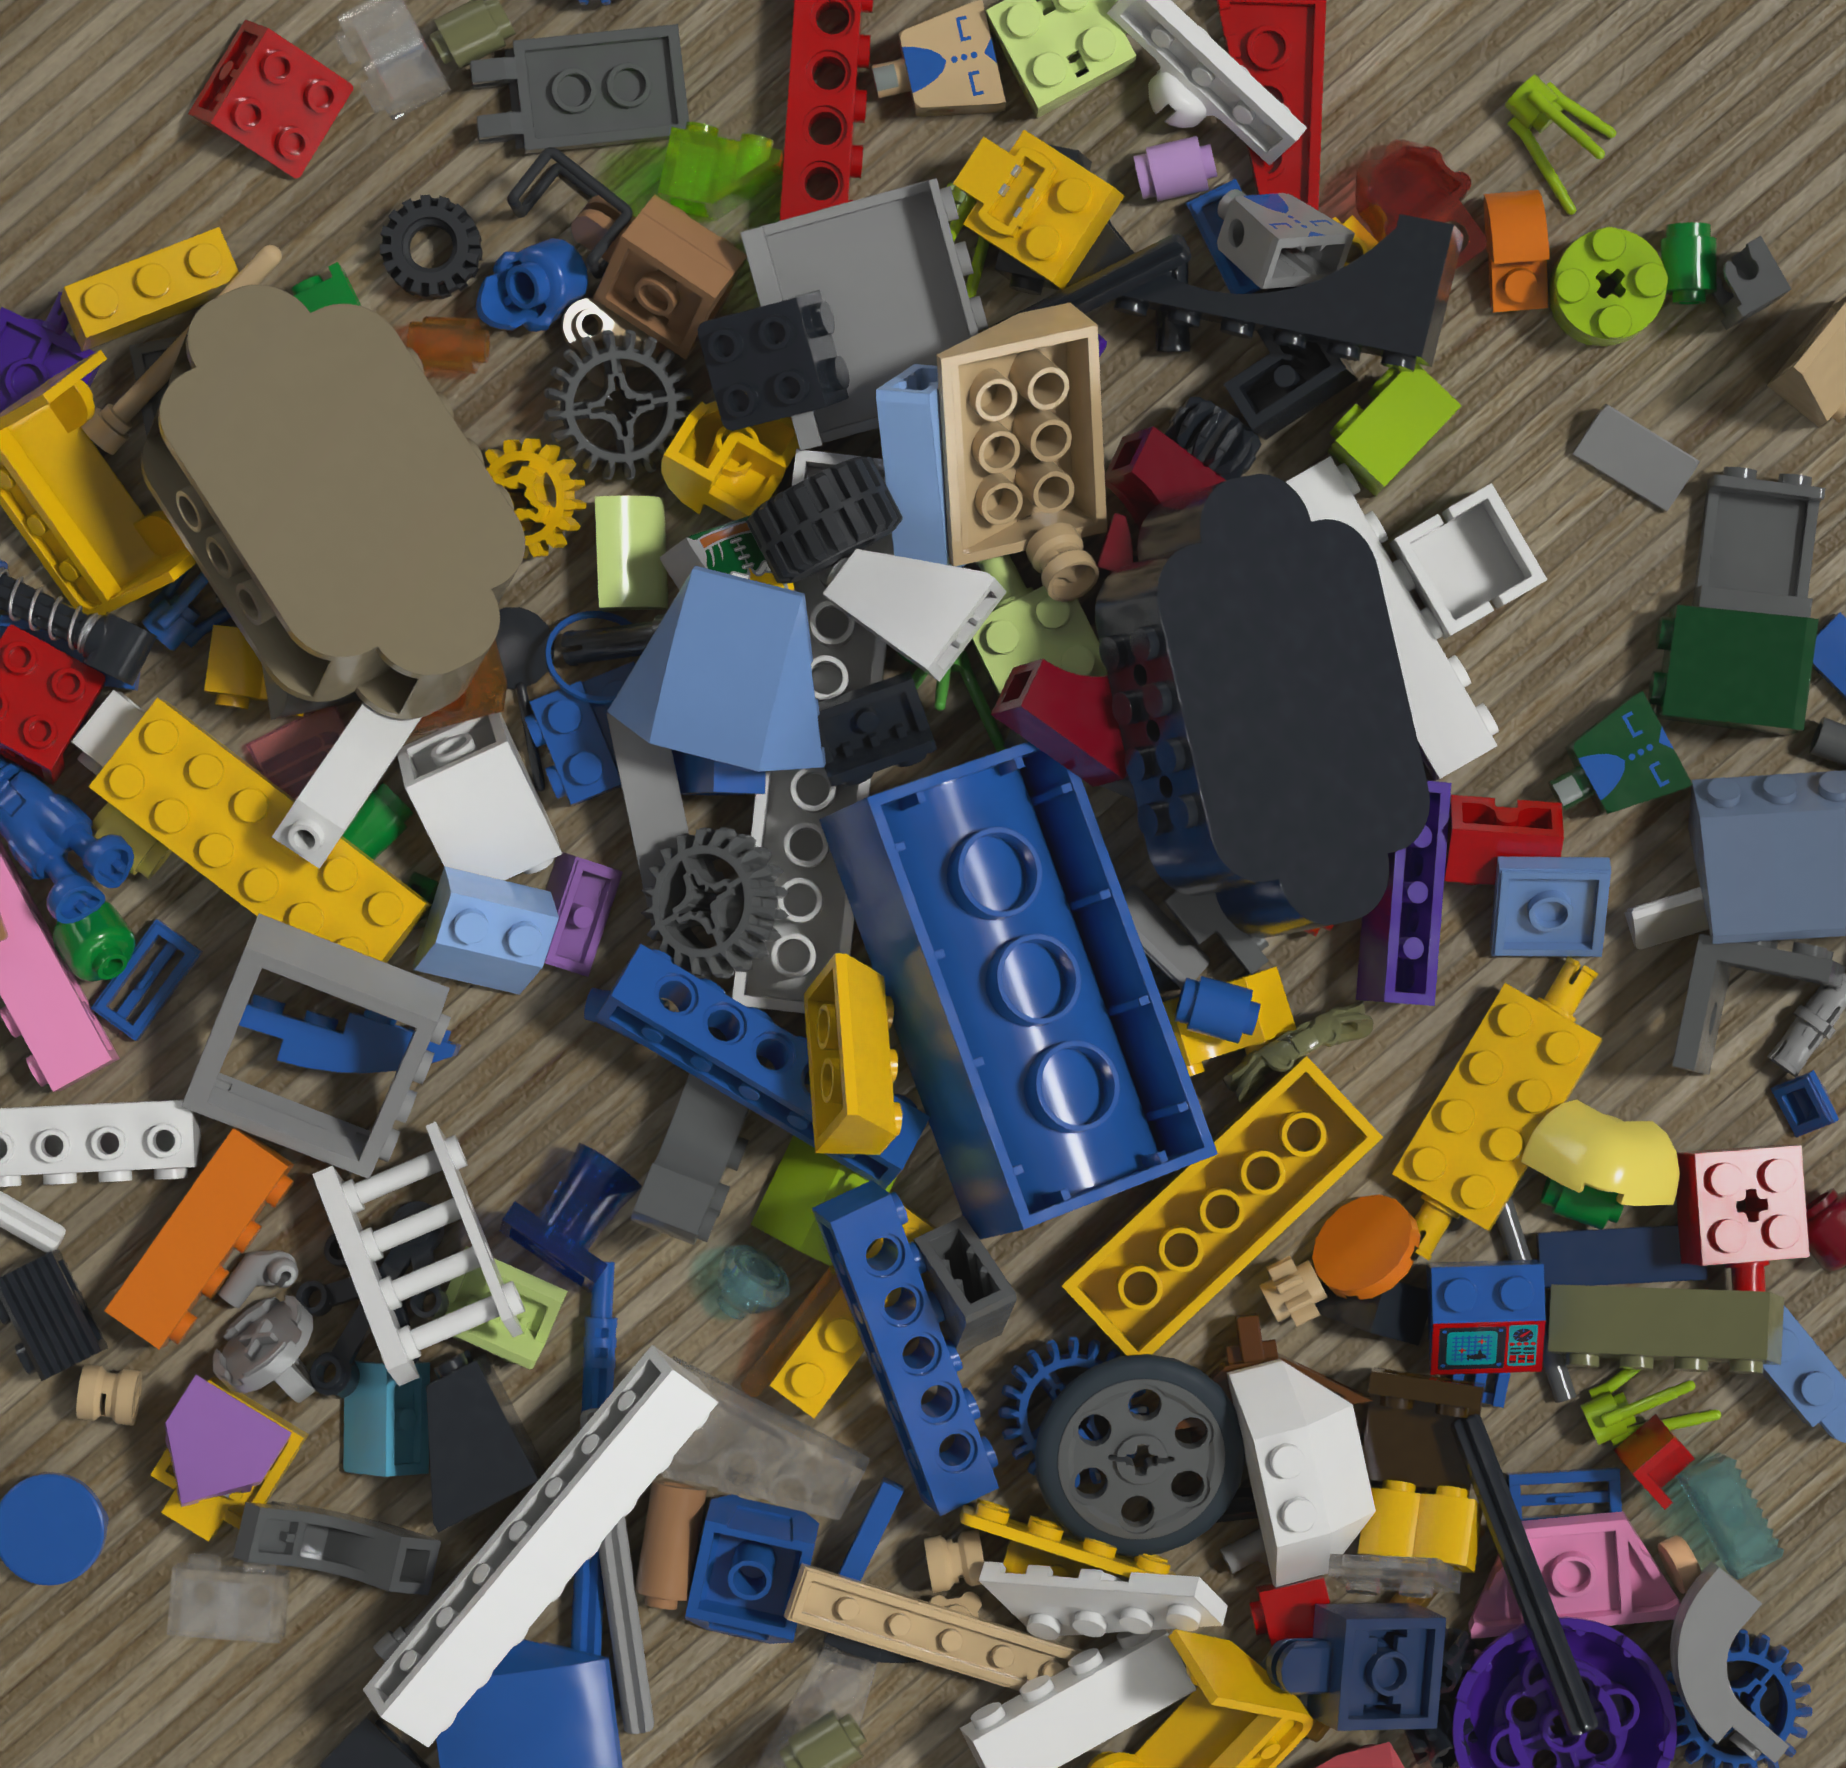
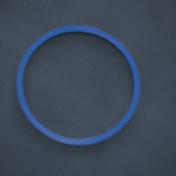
[545,611,632,704]

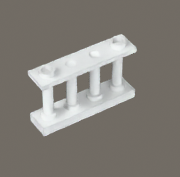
[312,1122,525,1386]

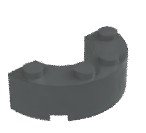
[631,1027,774,1245]

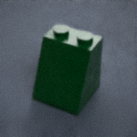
[1648,605,1819,736]

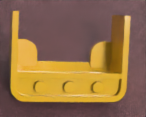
[0,350,196,616]
[1087,1629,1313,1768]

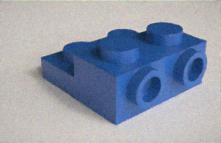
[524,661,635,806]

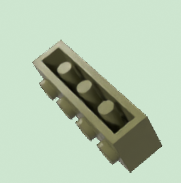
[1548,1284,1784,1374]

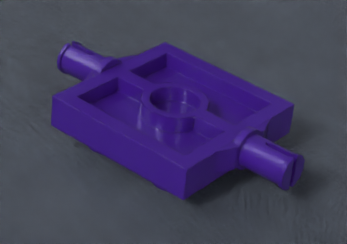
[0,291,101,412]

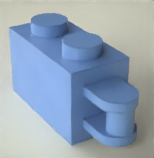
[1763,1305,1846,1443]

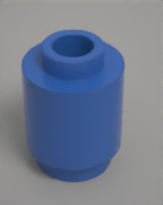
[1174,976,1261,1044]

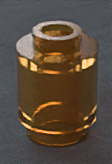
[407,316,490,374]

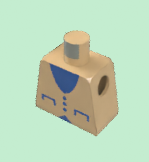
[871,0,1006,116]

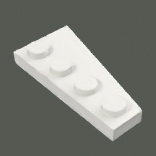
[979,1561,1228,1640]

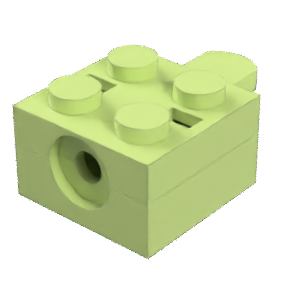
[986,0,1137,118]

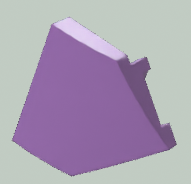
[165,1375,291,1507]

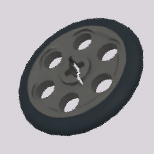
[1035,1354,1246,1556]

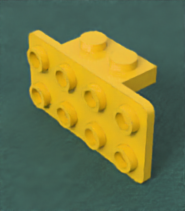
[960,1498,1176,1578]

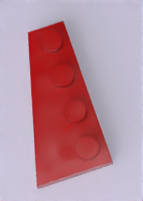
[1216,0,1326,211]

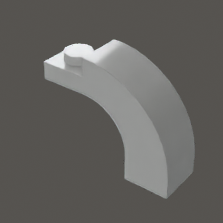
[1670,1561,1790,1763]

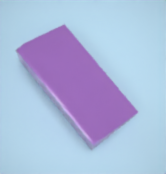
[544,852,623,977]

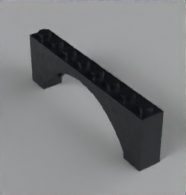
[995,144,1464,372]

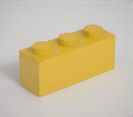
[60,227,239,352]

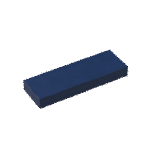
[1536,1225,1708,1288]

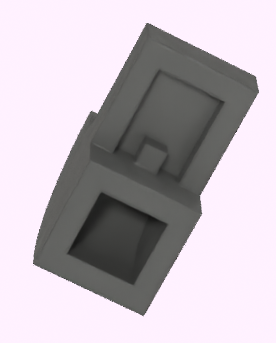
[1163,891,1269,975]

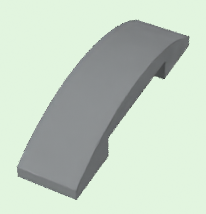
[606,713,689,927]

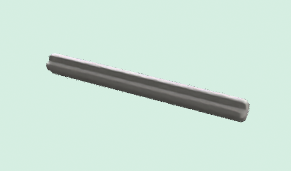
[580,1408,654,1734]

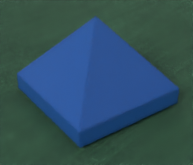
[1771,1070,1839,1137]

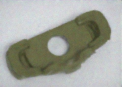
[1223,1001,1374,1104]

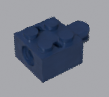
[1266,1603,1446,1731]

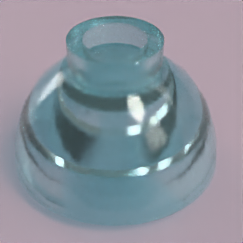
[717,1245,791,1320]

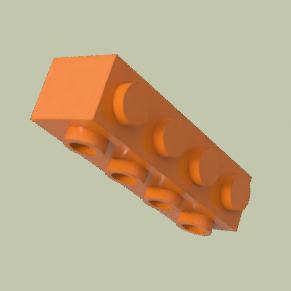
[104,1127,295,1349]

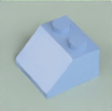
[413,866,559,995]

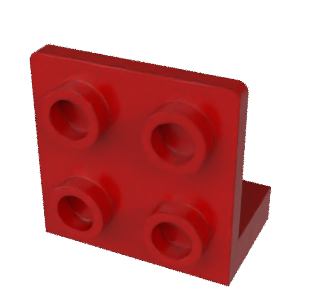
[188,20,353,178]
[0,625,106,786]

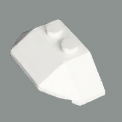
[1227,1359,1376,1587]

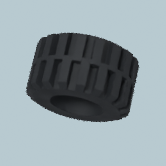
[746,457,903,583]

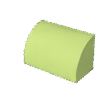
[595,496,668,611]

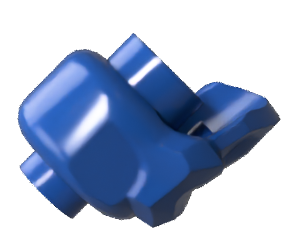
[476,238,588,332]

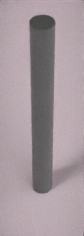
[1496,1197,1576,1403]

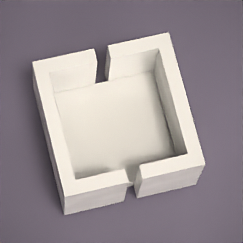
[1389,483,1547,640]

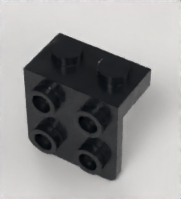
[698,290,850,431]

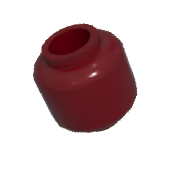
[1806,1188,1846,1271]

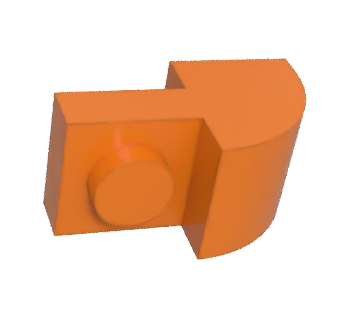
[1483,190,1550,313]

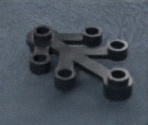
[296,1201,449,1399]

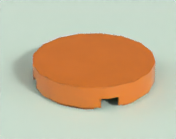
[1312,1194,1421,1300]

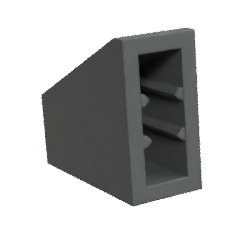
[914,1216,1017,1355]

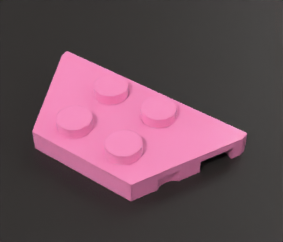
[1468,1511,1681,1639]

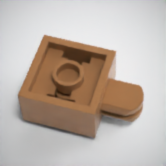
[571,194,747,360]

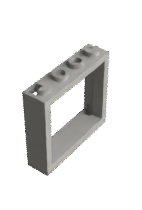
[181,913,451,1179]

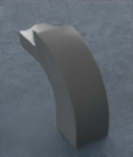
[233,1501,441,1595]

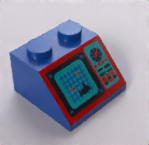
[1426,1260,1546,1375]

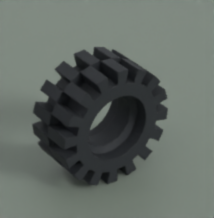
[379,195,483,300]

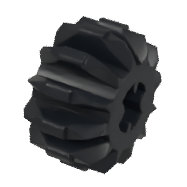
[1165,397,1262,480]

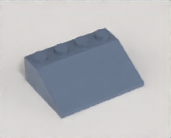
[1688,770,1846,944]

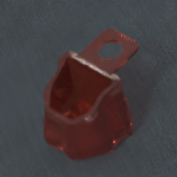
[1355,139,1487,269]

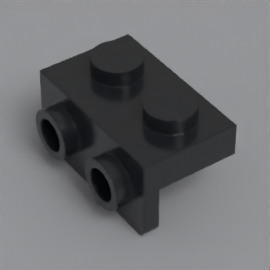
[818,671,937,786]

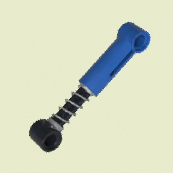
[0,559,157,686]

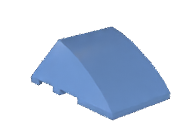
[607,566,826,772]

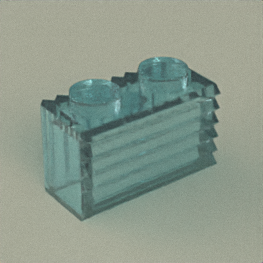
[1677,1452,1784,1580]

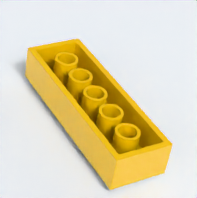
[89,697,432,963]
[1060,1055,1383,1356]

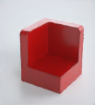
[1614,1414,1695,1510]

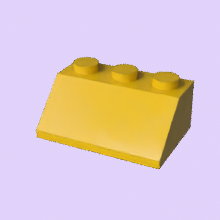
[804,953,902,1155]

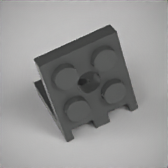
[1672,934,1845,1075]

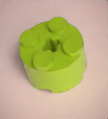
[1549,227,1668,346]

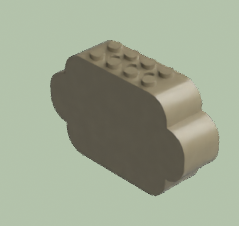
[141,285,525,719]

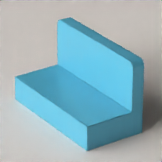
[343,1361,430,1477]

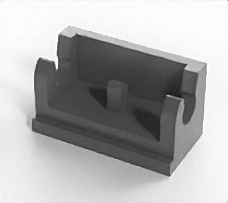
[1712,236,1791,330]

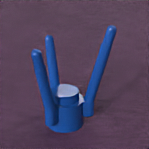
[142,568,232,651]

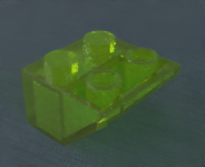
[658,122,784,220]

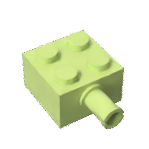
[971,554,1107,696]

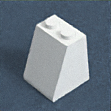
[397,704,562,880]

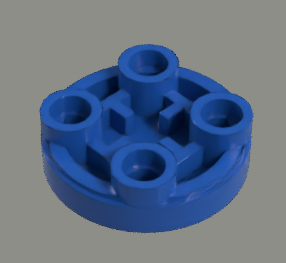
[0,1472,109,1585]

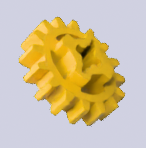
[485,438,587,558]

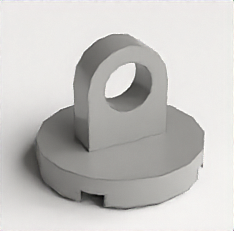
[213,1295,316,1403]

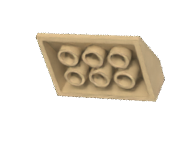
[936,303,1107,567]

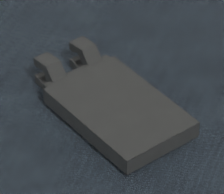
[470,24,691,154]

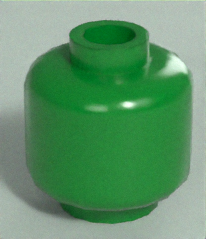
[52,901,136,982]

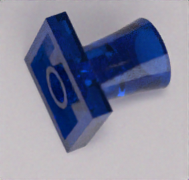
[499,1143,642,1294]

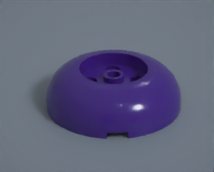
[1452,1616,1677,1768]

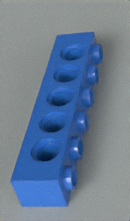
[596,944,930,1189]
[812,1180,999,1516]

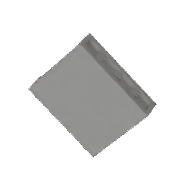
[740,178,988,451]

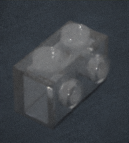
[167,1554,290,1643]

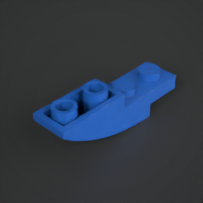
[239,994,461,1073]

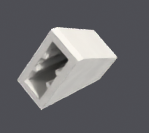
[823,549,1007,682]

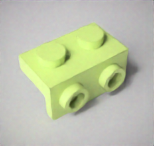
[445,1246,568,1369]

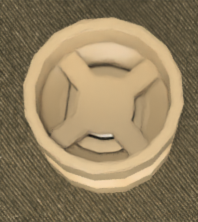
[1026,522,1099,602]
[76,1364,142,1426]
[924,1529,984,1593]

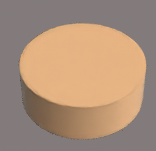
[1657,1535,1701,1594]

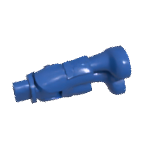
[0,755,134,924]

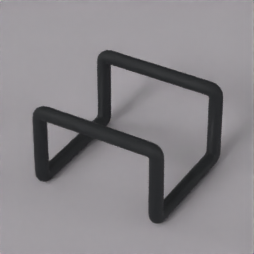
[507,147,633,279]

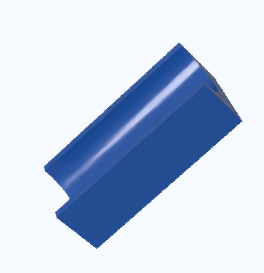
[819,741,1218,1240]

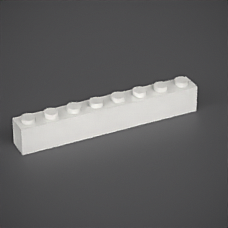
[363,1345,719,1747]

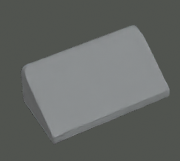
[1572,404,1700,512]
[1123,885,1210,989]

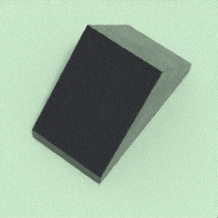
[1315,1281,1428,1345]

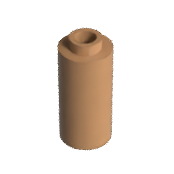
[635,1480,707,1610]

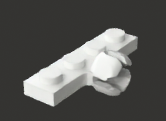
[1107,0,1307,165]

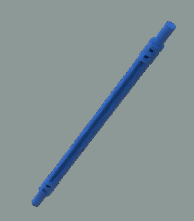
[571,1261,618,1656]

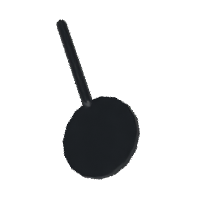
[478,607,555,792]

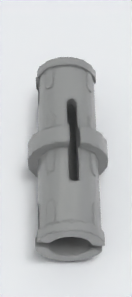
[1767,974,1846,1077]

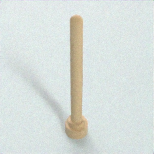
[81,245,282,455]

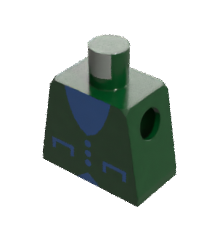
[1548,691,1693,816]

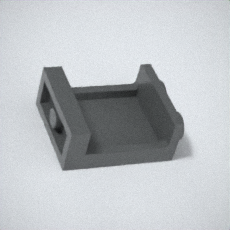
[1692,467,1826,618]

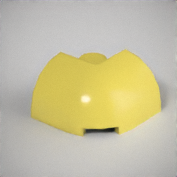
[1521,1099,1680,1206]

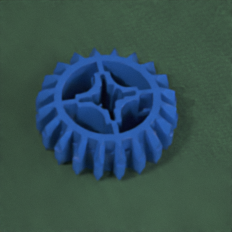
[999,1336,1149,1487]
[1665,1628,1812,1768]

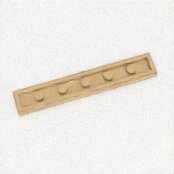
[784,1563,1084,1691]

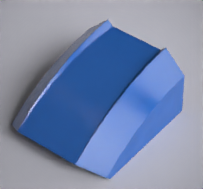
[685,1494,819,1644]

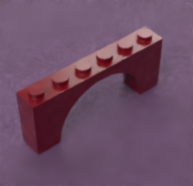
[991,426,1226,787]

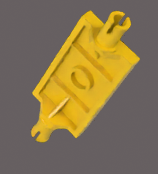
[1392,956,1603,1261]

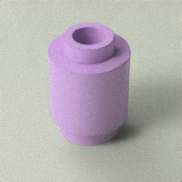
[1133,136,1218,202]

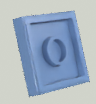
[1490,856,1611,957]

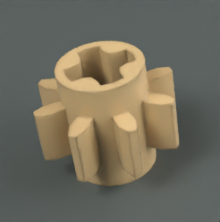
[1259,1255,1327,1327]

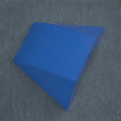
[436,1639,623,1768]

